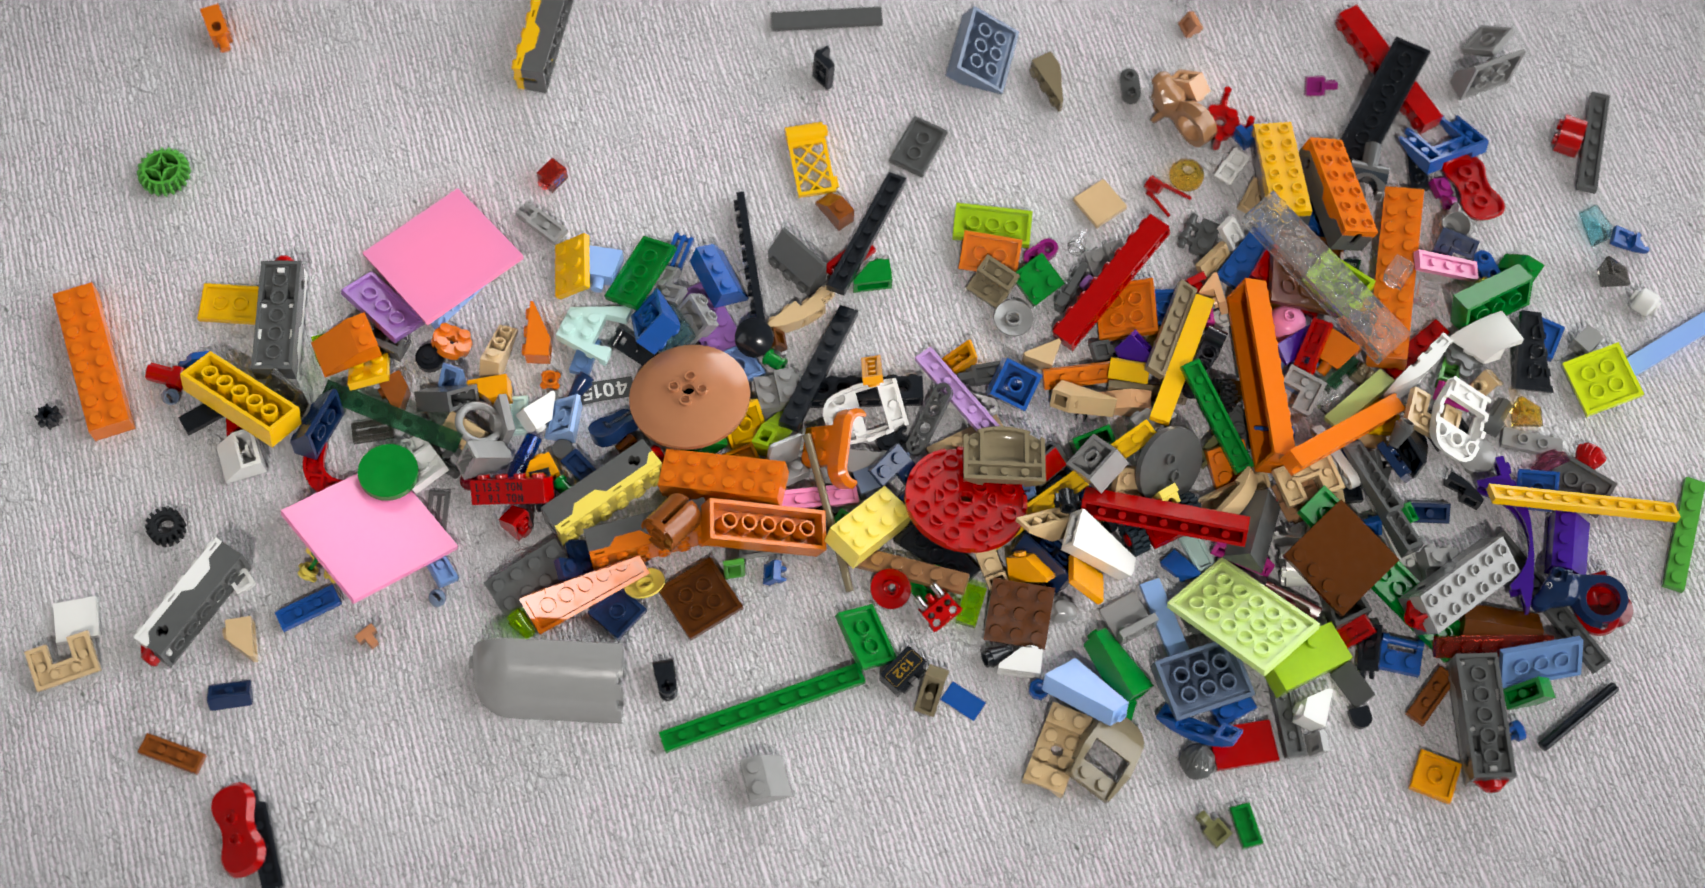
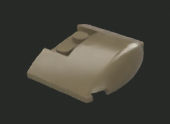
[963,426,1046,487]

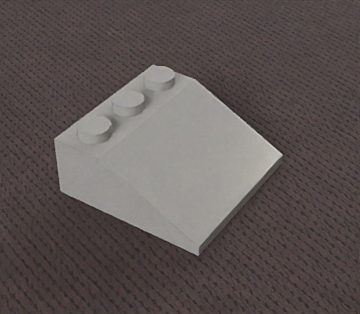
[1450,49,1526,100]

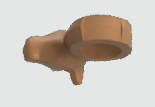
[1151,71,1217,147]

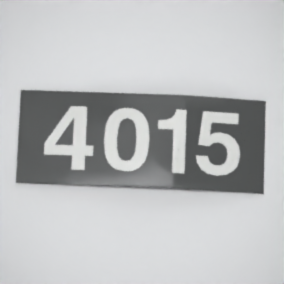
[581,376,632,405]

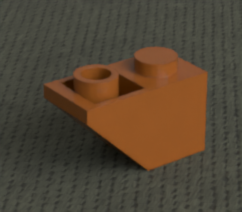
[377,370,411,421]

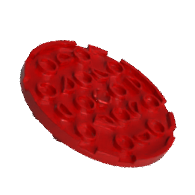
[904,447,1027,553]

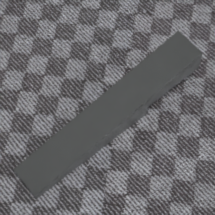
[1343,440,1424,558]

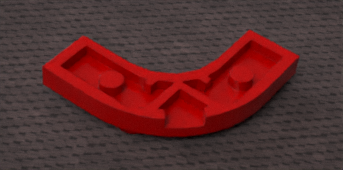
[302,442,343,493]

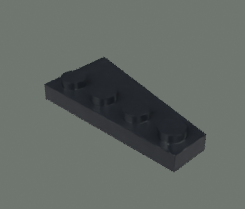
[1512,310,1554,394]
[893,522,980,583]

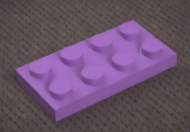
[341,271,425,343]
[683,282,737,351]

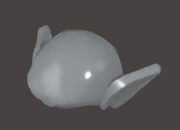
[1439,202,1472,237]

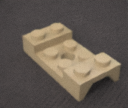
[1022,702,1093,798]

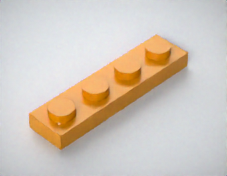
[861,355,884,387]

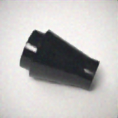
[981,644,1014,668]

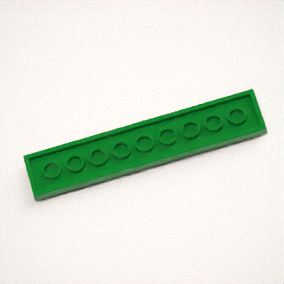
[1297,485,1464,663]

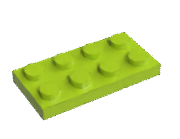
[952,202,1033,248]

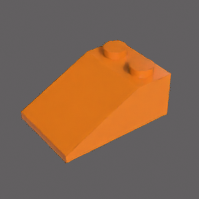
[311,312,382,378]

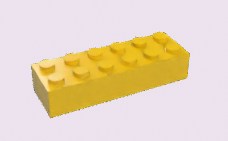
[180,351,302,447]

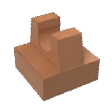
[1178,11,1204,38]
[354,623,379,650]

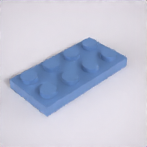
[1499,636,1583,688]

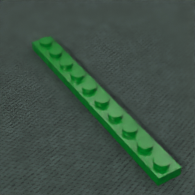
[659,663,866,754]

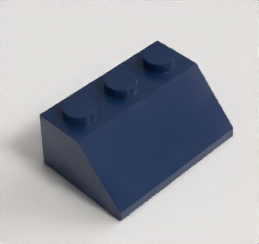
[290,389,345,460]
[1012,532,1070,593]

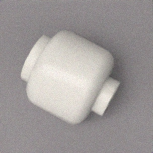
[1630,288,1661,317]

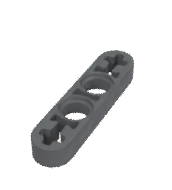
[906,383,953,456]

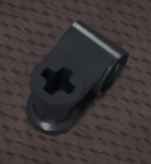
[652,658,678,701]

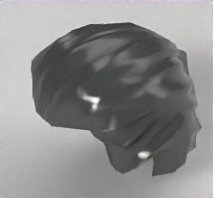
[1180,743,1216,780]

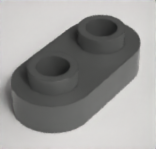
[1119,68,1141,104]

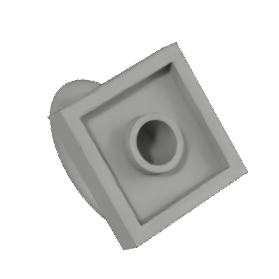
[455,394,515,446]

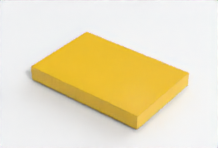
[197,283,259,325]

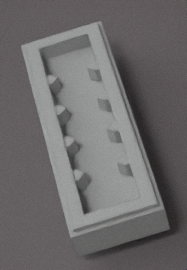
[1500,426,1563,460]

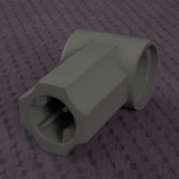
[1483,397,1513,438]

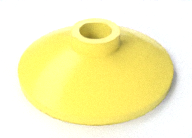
[624,568,665,599]

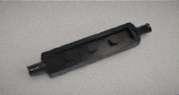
[253,790,285,888]

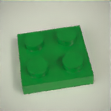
[1016,253,1065,307]

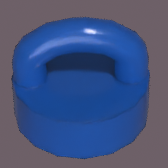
[1509,720,1527,742]

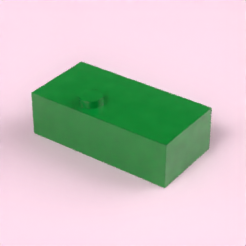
[1450,264,1534,330]

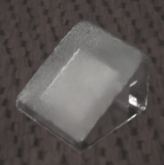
[1316,393,1342,415]

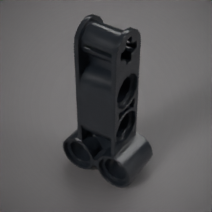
[1182,325,1228,399]

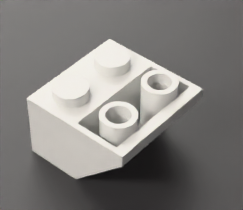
[217,429,267,484]

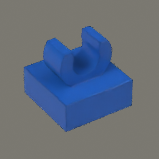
[1232,124,1253,151]
[1360,515,1382,536]
[763,559,787,586]

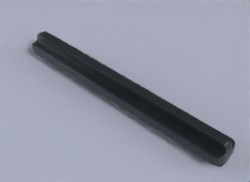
[1538,682,1619,751]

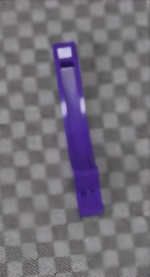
[1476,456,1535,615]

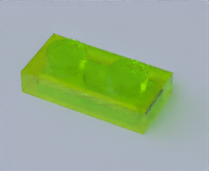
[955,583,987,629]

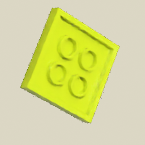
[1561,342,1644,418]

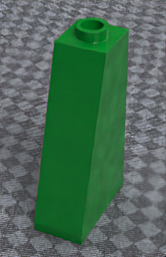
[1083,628,1154,705]

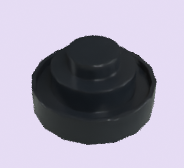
[415,343,445,373]

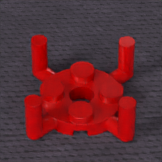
[1208,86,1255,151]

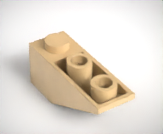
[479,324,518,378]
[1050,380,1117,417]

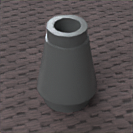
[1388,417,1415,448]

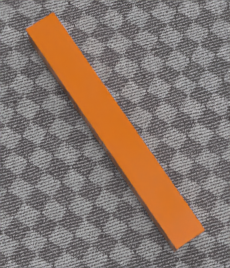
[1279,393,1406,476]

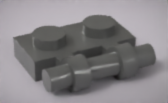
[1177,213,1220,258]

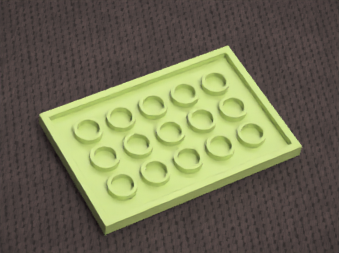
[1167,557,1320,676]

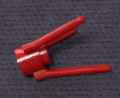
[1144,175,1192,217]

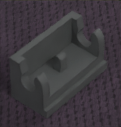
[371,325,411,362]

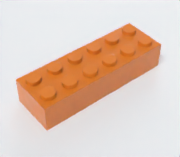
[657,449,789,506]
[701,498,827,557]

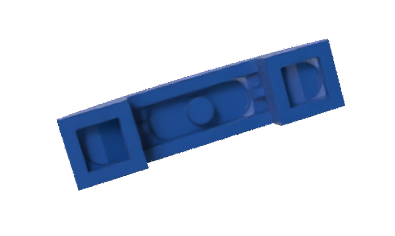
[1156,703,1243,747]

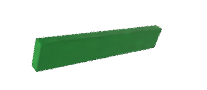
[1180,358,1255,475]

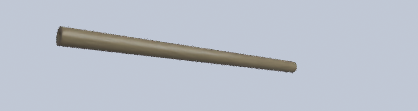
[803,433,854,593]

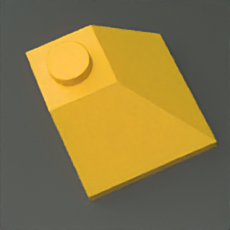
[726,399,765,449]

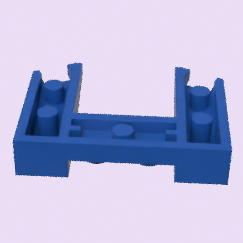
[1399,115,1489,175]

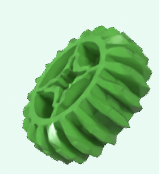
[137,147,191,197]

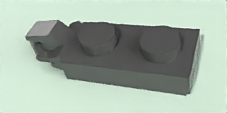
[957,361,1000,387]

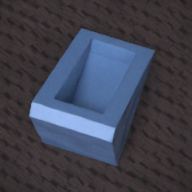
[438,362,466,387]

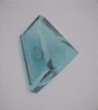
[1579,204,1612,247]

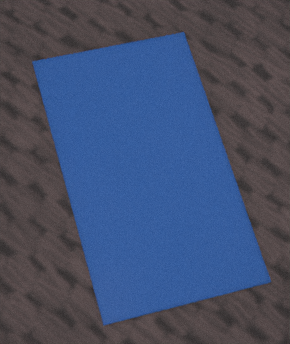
[940,681,986,721]

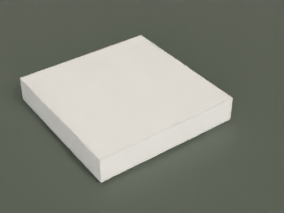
[53,596,101,645]

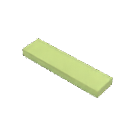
[1324,369,1395,427]

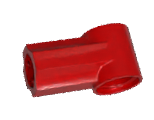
[145,362,185,392]

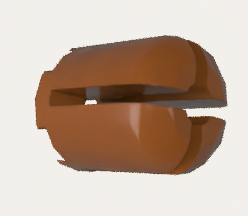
[641,493,702,553]

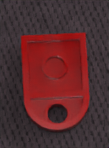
[1574,570,1620,636]

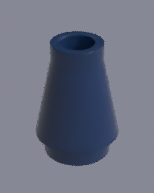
[567,371,594,397]

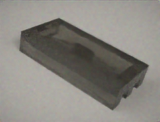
[351,417,395,445]

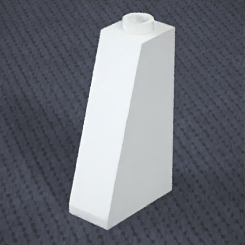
[1061,508,1136,580]

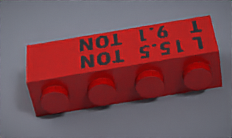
[470,472,554,505]

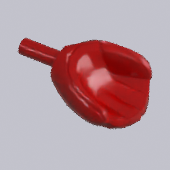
[1575,443,1607,470]

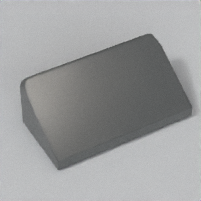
[1330,661,1375,708]

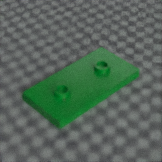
[604,235,677,311]

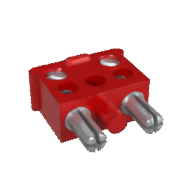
[914,582,963,632]

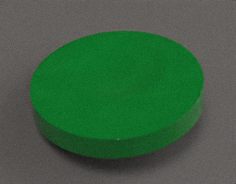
[358,444,419,501]

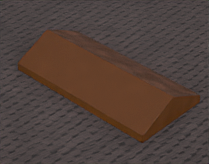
[1460,605,1544,649]

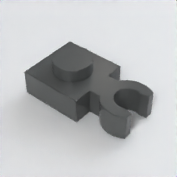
[1088,340,1121,363]

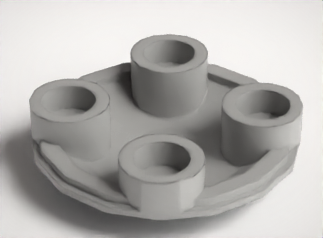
[1460,439,1497,474]

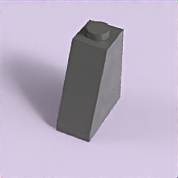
[414,384,480,412]

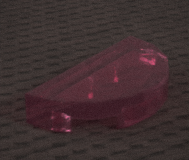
[1531,449,1570,471]

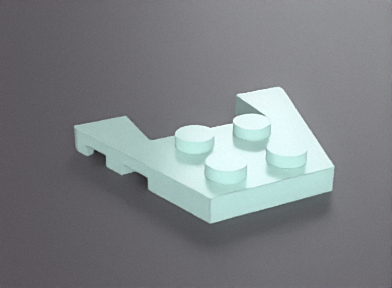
[556,306,633,366]

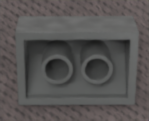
[768,227,827,297]

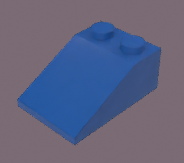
[631,288,681,355]

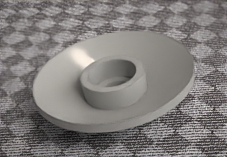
[994,300,1033,336]

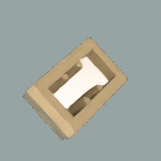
[1022,338,1061,371]

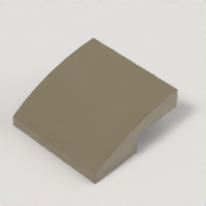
[966,255,1020,309]

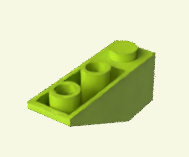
[752,411,793,457]

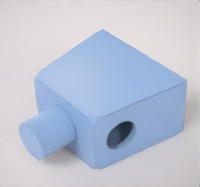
[589,245,624,293]

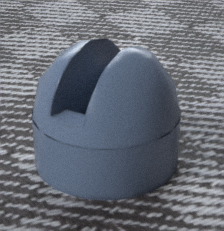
[161,389,179,405]
[428,589,446,607]

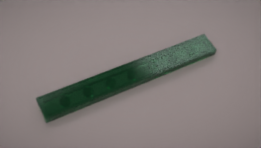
[323,379,463,453]

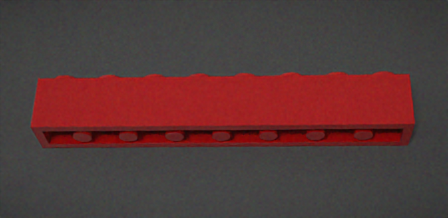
[1335,4,1443,135]
[1052,213,1170,352]
[1081,487,1250,547]

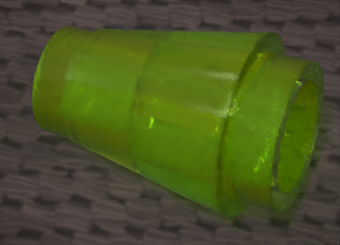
[506,608,536,639]

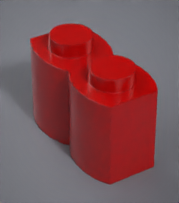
[1551,114,1588,158]

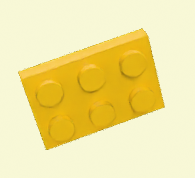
[555,233,590,300]

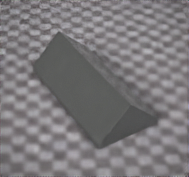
[1223,489,1280,574]

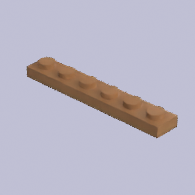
[846,551,970,596]

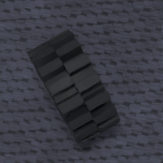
[1210,378,1238,414]
[145,507,187,547]

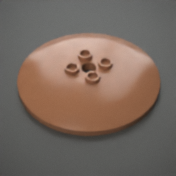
[629,345,750,450]

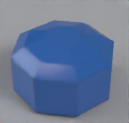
[1028,678,1048,701]

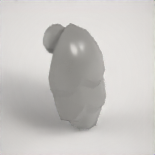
[1050,594,1078,623]

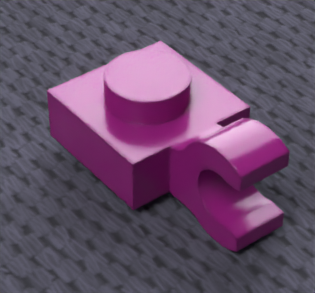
[1304,75,1338,96]
[1428,177,1458,210]

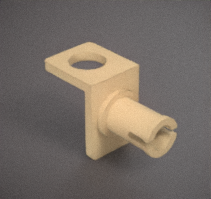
[1469,369,1504,396]

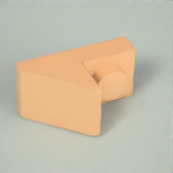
[1199,272,1228,315]

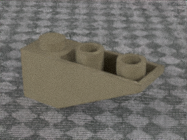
[1029,51,1063,112]

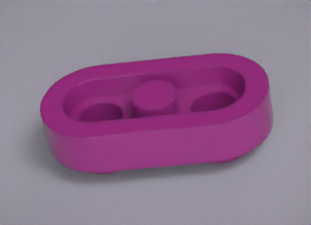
[1023,238,1058,265]

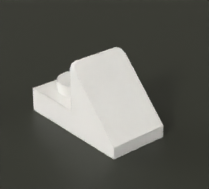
[1215,216,1245,255]

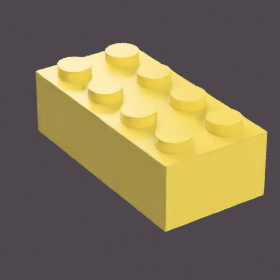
[824,486,911,569]

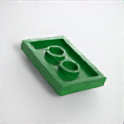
[835,604,897,672]

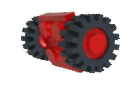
[1118,491,1202,557]

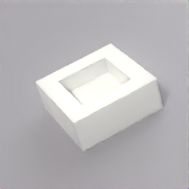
[232,568,257,596]

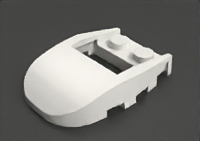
[1383,332,1452,398]
[1429,376,1491,462]
[823,378,909,445]

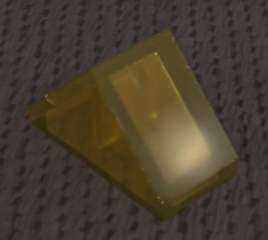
[1510,396,1543,427]

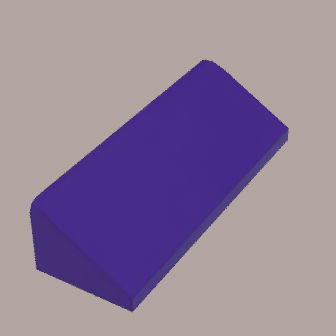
[1278,324,1310,366]

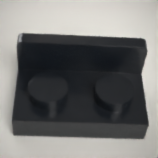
[812,45,835,91]

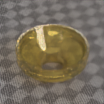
[1169,158,1204,192]

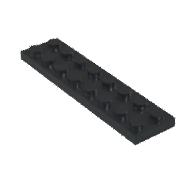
[1340,36,1431,161]

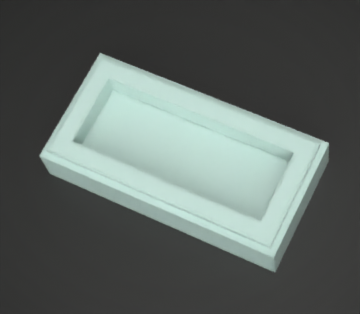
[509,395,529,436]
[1179,536,1215,573]

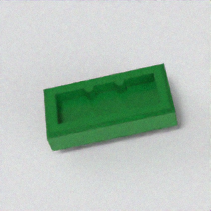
[1228,802,1264,850]

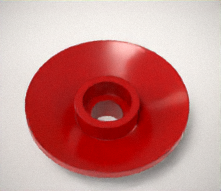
[870,568,911,609]

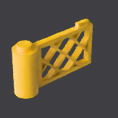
[784,121,839,198]

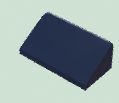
[1407,500,1451,524]
[207,680,253,711]

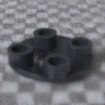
[735,318,774,358]

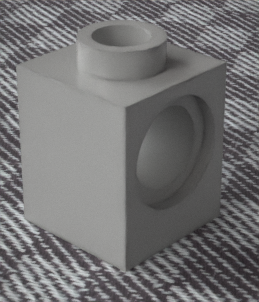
[1568,325,1604,356]

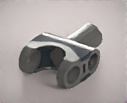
[1350,142,1390,201]

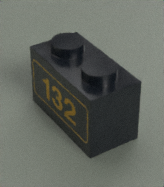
[879,645,927,697]

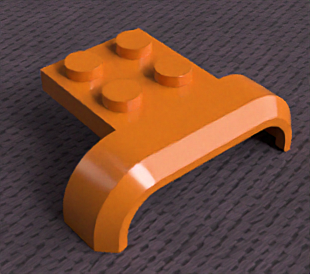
[801,408,866,490]

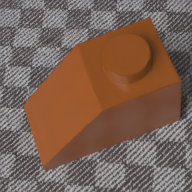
[815,192,854,231]

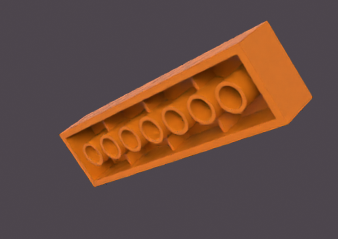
[52,282,136,441]

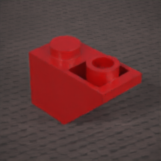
[498,505,533,541]

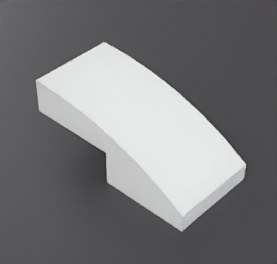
[1214,147,1251,186]

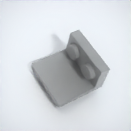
[766,433,810,487]
[1099,592,1159,645]

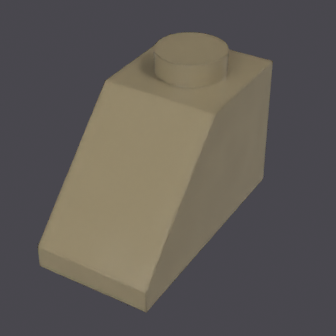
[914,664,949,717]

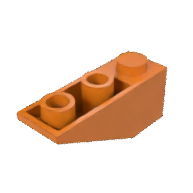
[522,301,552,364]

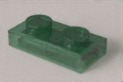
[1324,356,1359,393]

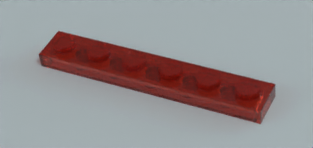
[1433,634,1554,658]

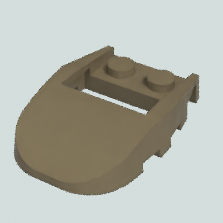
[1065,717,1144,803]

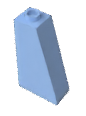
[1042,658,1129,726]

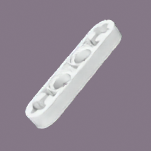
[1310,425,1361,490]

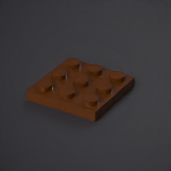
[658,557,743,641]
[983,578,1055,650]

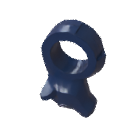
[1531,567,1629,629]

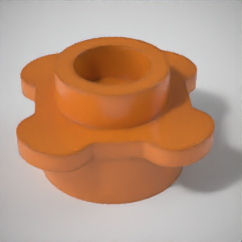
[540,370,561,390]

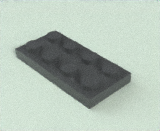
[483,538,567,618]

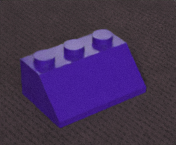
[1544,510,1590,574]

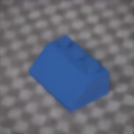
[689,244,749,308]

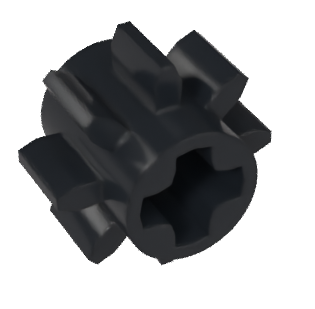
[34,403,63,430]
[1054,488,1080,514]

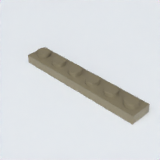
[1144,279,1198,380]

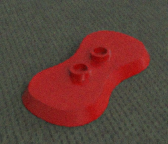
[1442,154,1505,221]
[211,782,266,878]

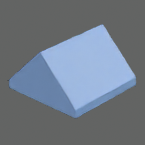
[545,394,583,443]

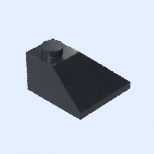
[1395,430,1428,479]

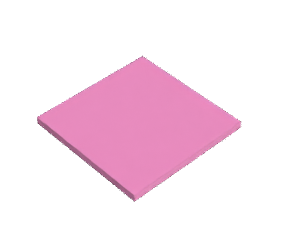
[363,188,524,326]
[281,473,458,604]

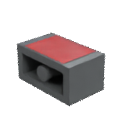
[1036,441,1069,487]

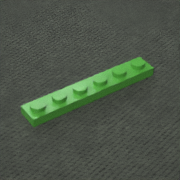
[1661,477,1705,593]

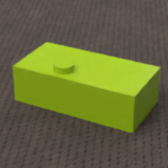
[1264,622,1353,698]

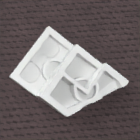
[1449,311,1524,364]
[396,433,449,494]

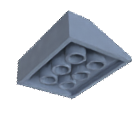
[945,6,1019,94]
[1150,642,1256,721]

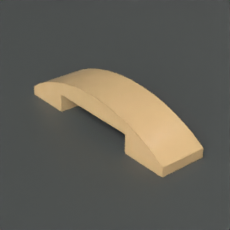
[1216,466,1258,515]

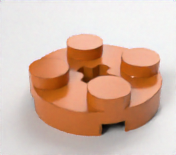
[431,323,472,360]

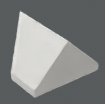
[1271,522,1311,547]

